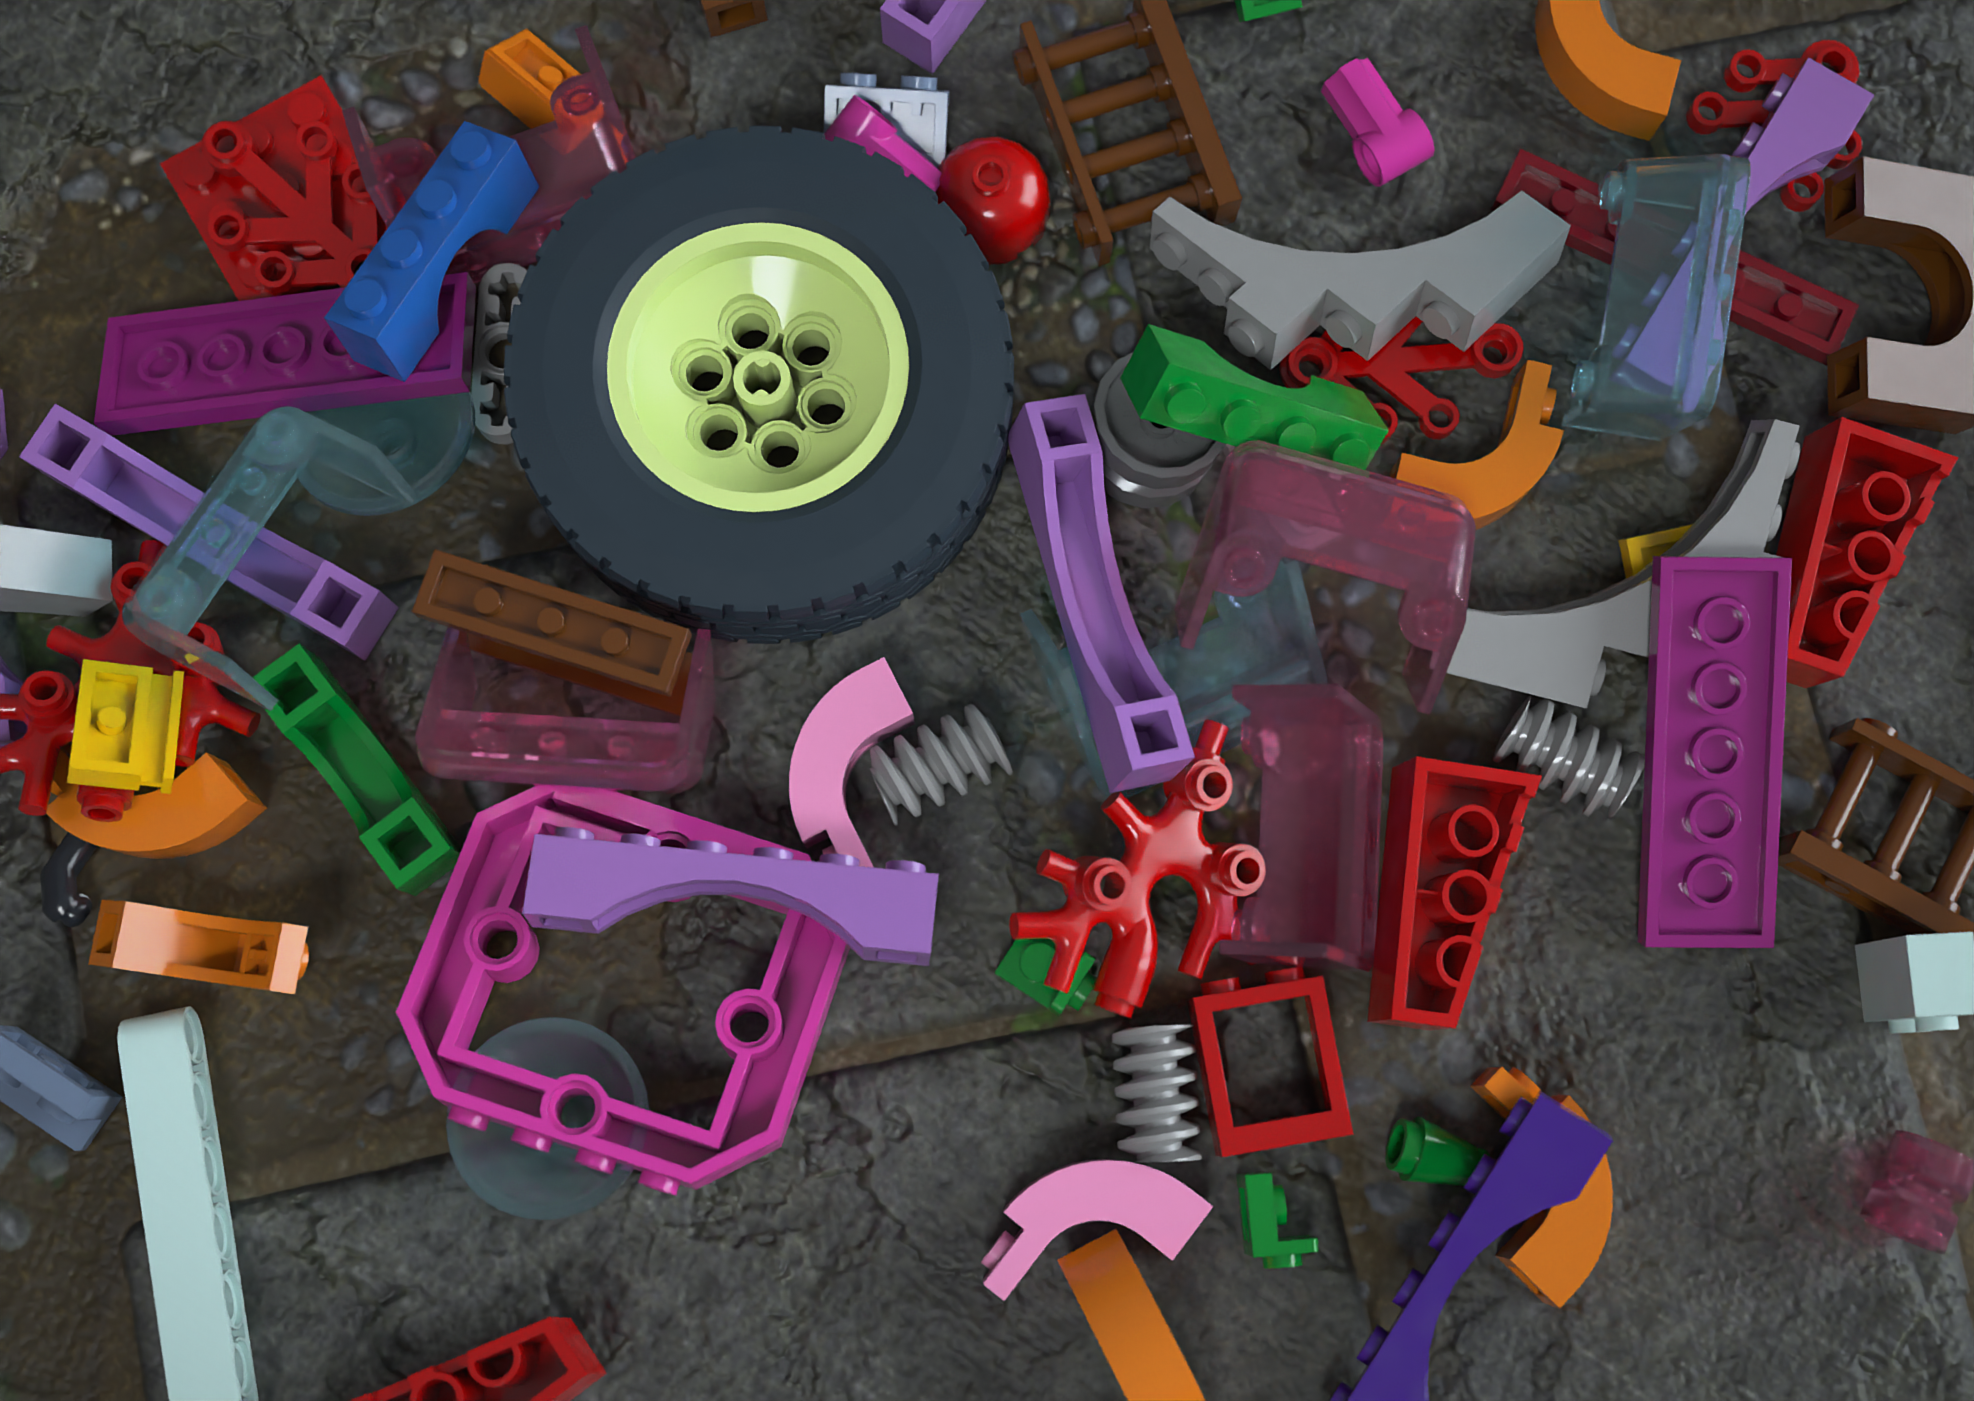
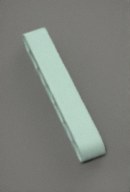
[117,1006,259,1401]

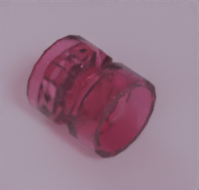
[1859,1130,1974,1254]

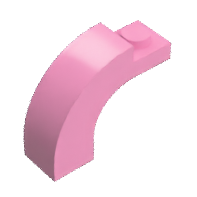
[789,657,915,868]
[981,1159,1213,1301]

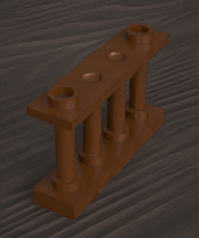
[1012,0,1242,267]
[412,549,707,719]
[1778,718,1974,936]

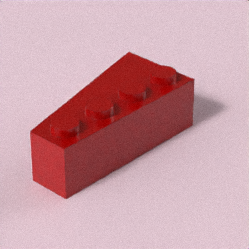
[1776,417,1959,688]
[1367,756,1542,1031]
[350,1316,607,1401]

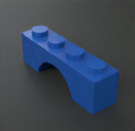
[324,121,540,382]

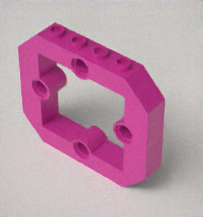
[396,774,850,1196]

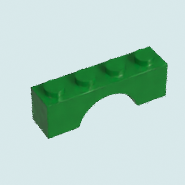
[1120,324,1389,483]
[245,644,462,896]

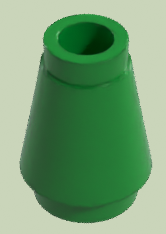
[1385,1116,1490,1186]

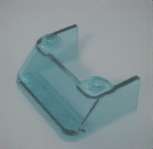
[1562,154,1751,441]
[122,407,418,711]
[1020,505,1328,798]

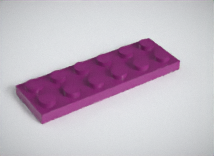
[94,272,476,436]
[1637,556,1792,948]

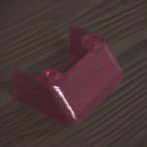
[342,25,636,284]
[1174,441,1476,715]
[415,627,716,794]
[1219,684,1383,972]

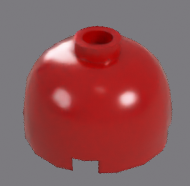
[935,136,1051,265]

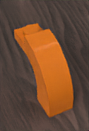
[1535,0,1681,141]
[1377,360,1564,538]
[46,742,267,859]
[88,900,309,994]
[1470,1067,1613,1308]
[1057,1229,1205,1401]

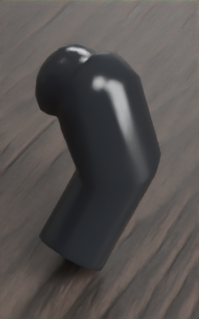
[40,832,98,927]

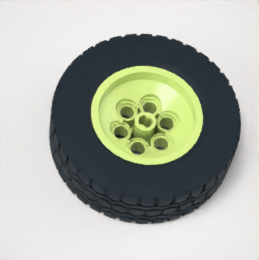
[504,126,1014,644]

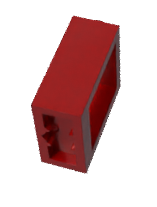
[1187,966,1354,1157]

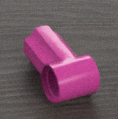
[1321,58,1435,187]
[824,94,941,192]

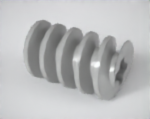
[1493,695,1645,820]
[869,704,1013,826]
[1111,1025,1202,1163]

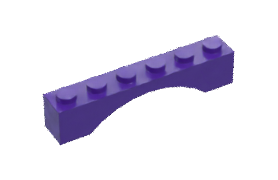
[1329,1090,1613,1401]

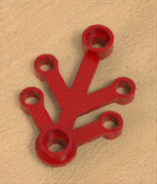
[1684,40,1862,226]
[201,121,383,293]
[1279,316,1523,444]

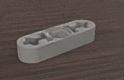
[470,263,527,444]

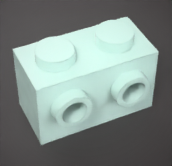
[1855,932,1974,1034]

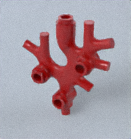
[0,540,261,822]
[1009,719,1268,1019]

